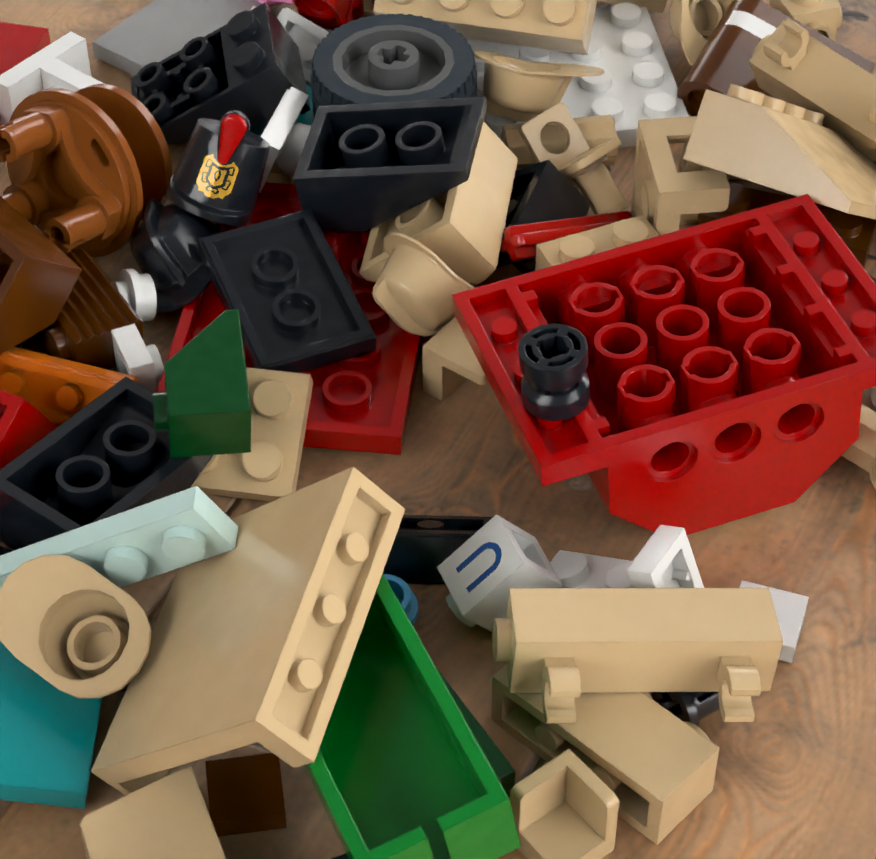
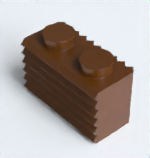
[39,248,143,370]

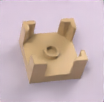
[631,116,730,235]

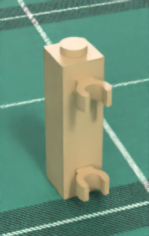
[748,18,876,162]
[492,588,783,724]

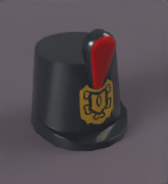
[166,110,270,226]

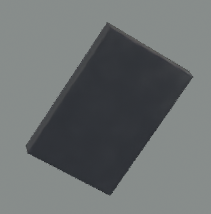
[198,209,376,373]

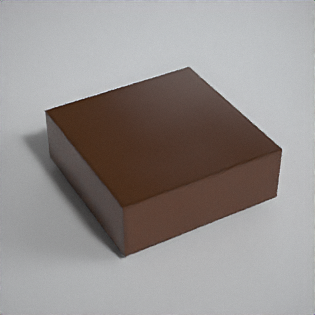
[205,753,287,837]

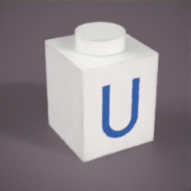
[437,514,563,632]

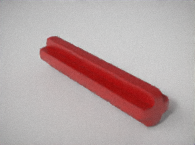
[500,211,633,261]

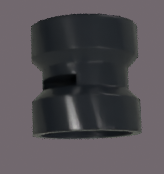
[518,323,590,421]

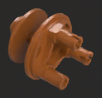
[0,84,172,257]

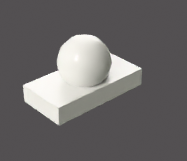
[259,86,311,193]

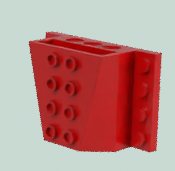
[452,194,876,535]

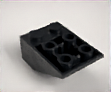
[130,2,310,145]

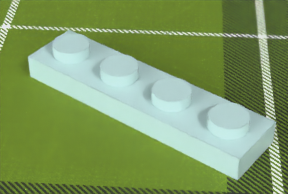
[0,486,239,588]

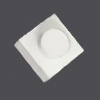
[111,323,164,392]

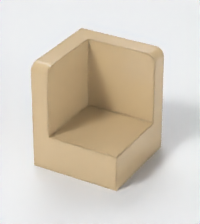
[422,317,489,401]
[510,749,619,859]

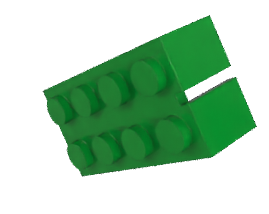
[304,573,521,859]

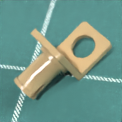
[518,102,629,215]

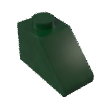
[152,309,251,458]

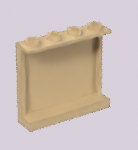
[91,467,405,795]

